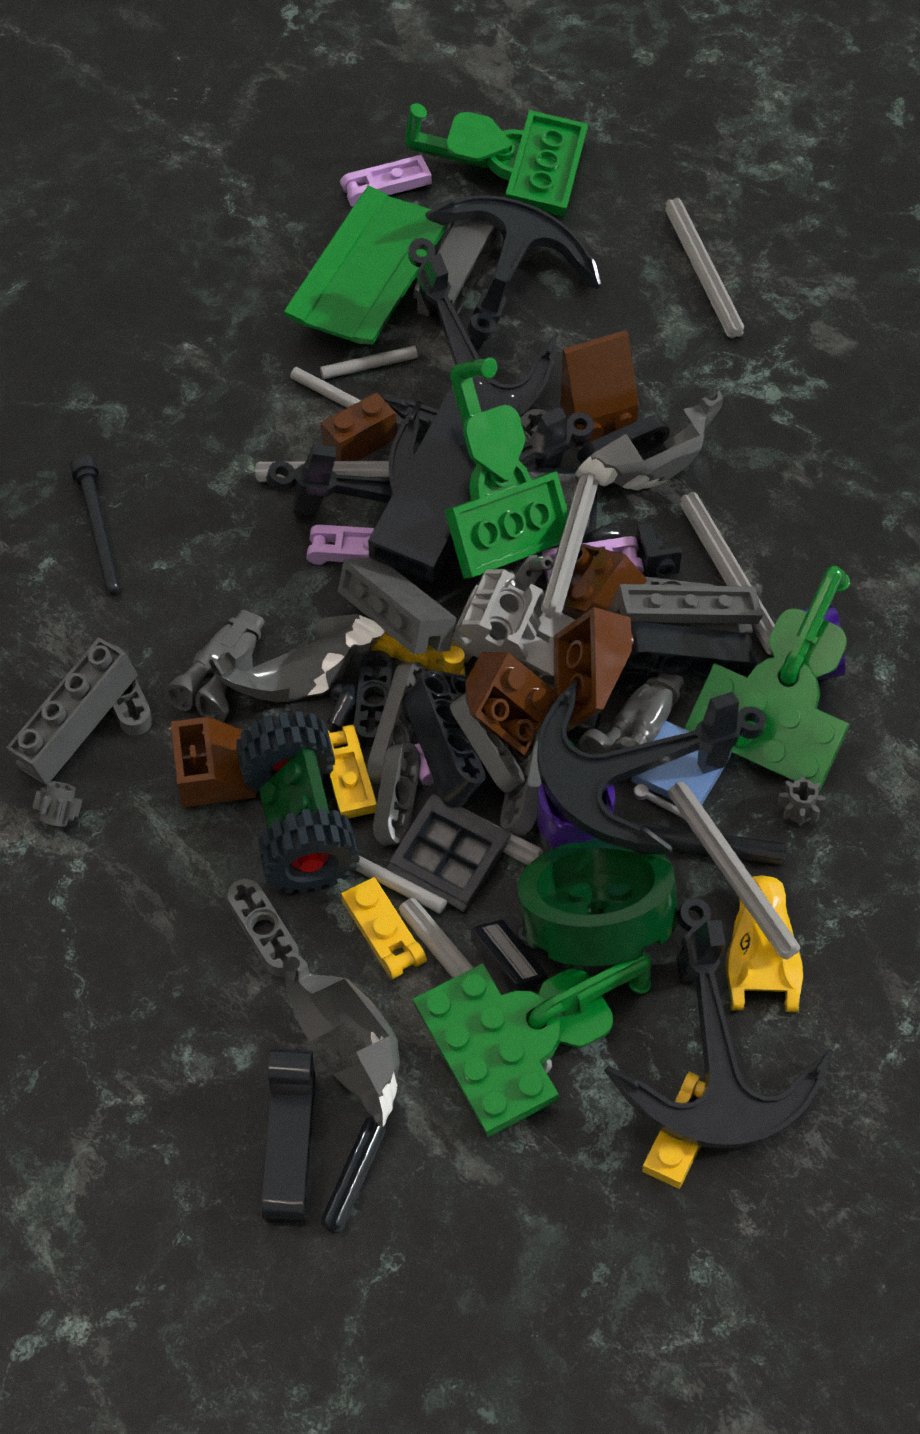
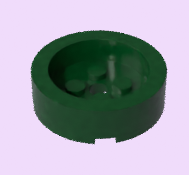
[517,838,678,966]

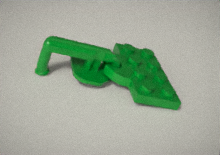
[405,103,588,217]
[444,357,568,579]
[685,566,851,792]
[413,952,651,1138]

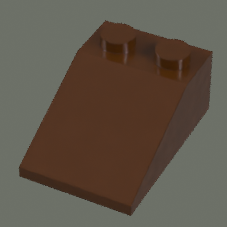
[560,330,639,446]
[554,607,633,732]

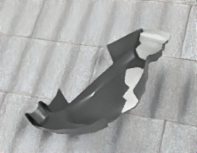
[574,391,723,491]
[208,614,385,702]
[283,952,400,1127]

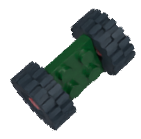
[236,711,360,894]

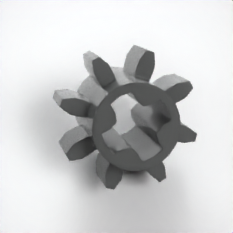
[777,777,826,826]
[32,781,82,826]

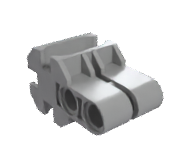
[451,569,575,691]

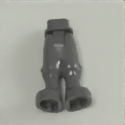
[164,610,265,722]
[578,673,684,754]

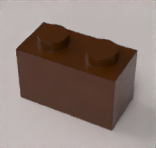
[321,392,397,461]

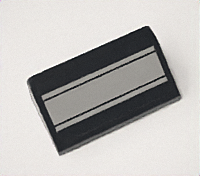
[471,919,548,992]

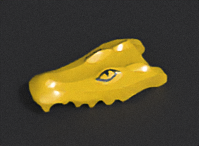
[725,875,803,1013]

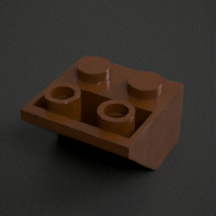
[544,544,647,620]
[465,652,557,756]
[170,717,256,808]

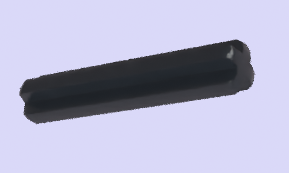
[321,1117,386,1232]

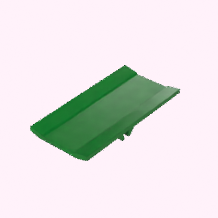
[284,185,451,345]

